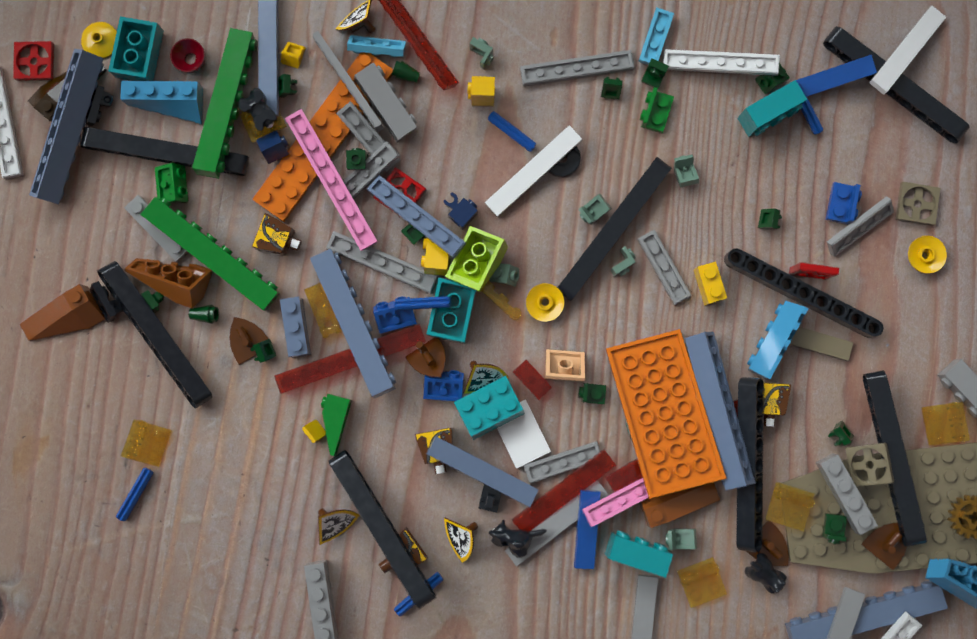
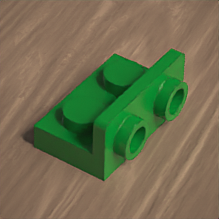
[639,87,674,133]
[155,163,188,203]

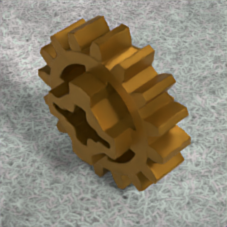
[947,495,977,539]

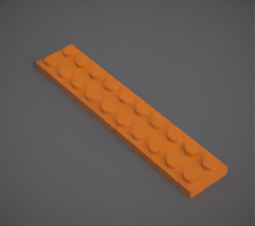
[252,52,393,222]

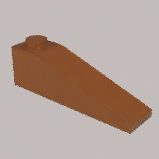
[125,258,213,308]
[20,284,105,341]
[639,482,720,528]

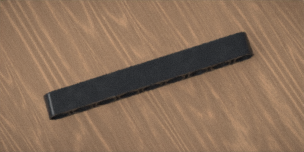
[823,26,970,144]
[80,127,249,176]
[557,157,672,301]
[724,248,884,338]
[97,261,212,409]
[863,370,927,547]
[736,377,764,553]
[329,450,436,609]

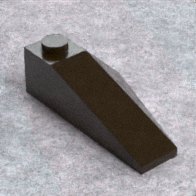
[28,67,107,122]

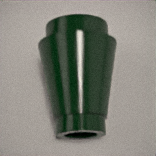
[391,61,421,83]
[188,305,219,324]

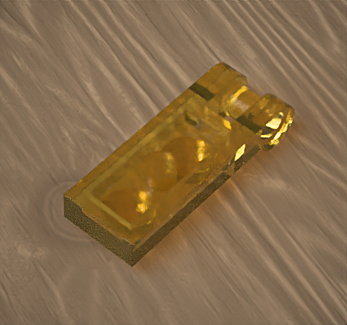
[481,281,521,320]
[304,283,342,339]

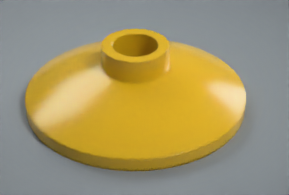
[81,22,117,58]
[908,235,947,274]
[526,283,564,322]

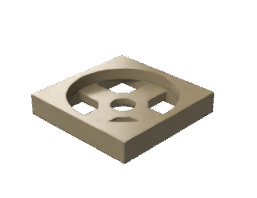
[896,182,941,226]
[845,442,894,487]

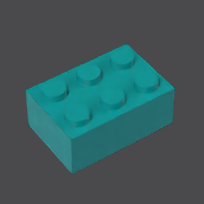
[108,16,164,81]
[737,80,807,137]
[427,278,476,344]
[454,376,525,440]
[605,530,673,578]

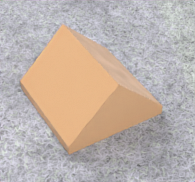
[544,349,585,382]

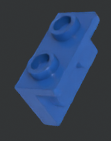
[825,182,862,225]
[373,296,417,334]
[423,370,464,401]

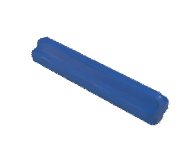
[797,82,823,135]
[488,111,536,152]
[395,296,451,310]
[116,468,153,522]
[394,572,443,616]

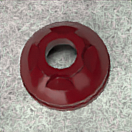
[170,38,206,73]

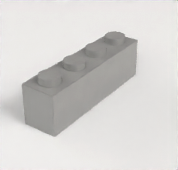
[354,62,417,142]
[937,359,977,417]
[815,453,878,535]
[304,560,339,639]

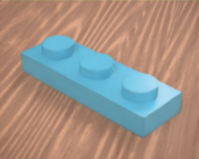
[638,7,674,65]
[347,35,406,57]

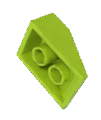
[445,226,508,292]

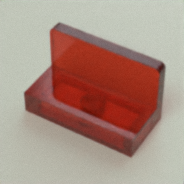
[512,360,552,401]

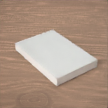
[497,399,551,469]

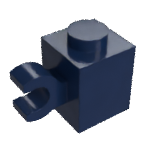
[256,127,289,164]
[444,192,478,230]

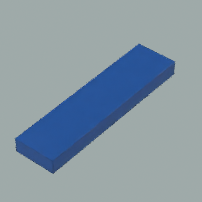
[796,54,877,96]
[574,490,601,569]

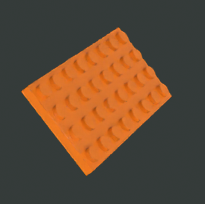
[606,329,726,499]

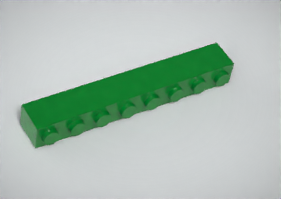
[192,28,257,179]
[140,197,280,311]

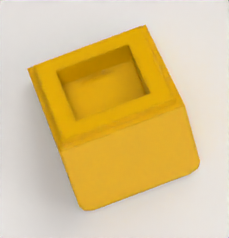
[281,42,306,69]
[302,420,326,443]

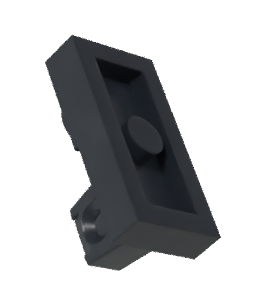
[86,85,114,126]
[90,281,123,323]
[478,484,502,513]

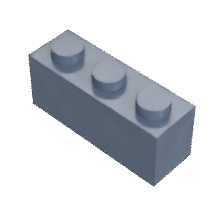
[280,296,311,358]

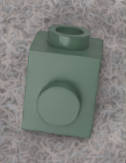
[469,37,494,69]
[674,154,699,188]
[578,194,612,224]
[610,246,636,276]
[488,264,519,287]
[666,529,697,550]

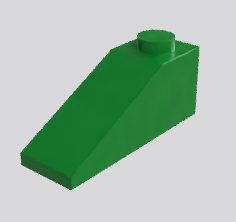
[321,394,352,456]

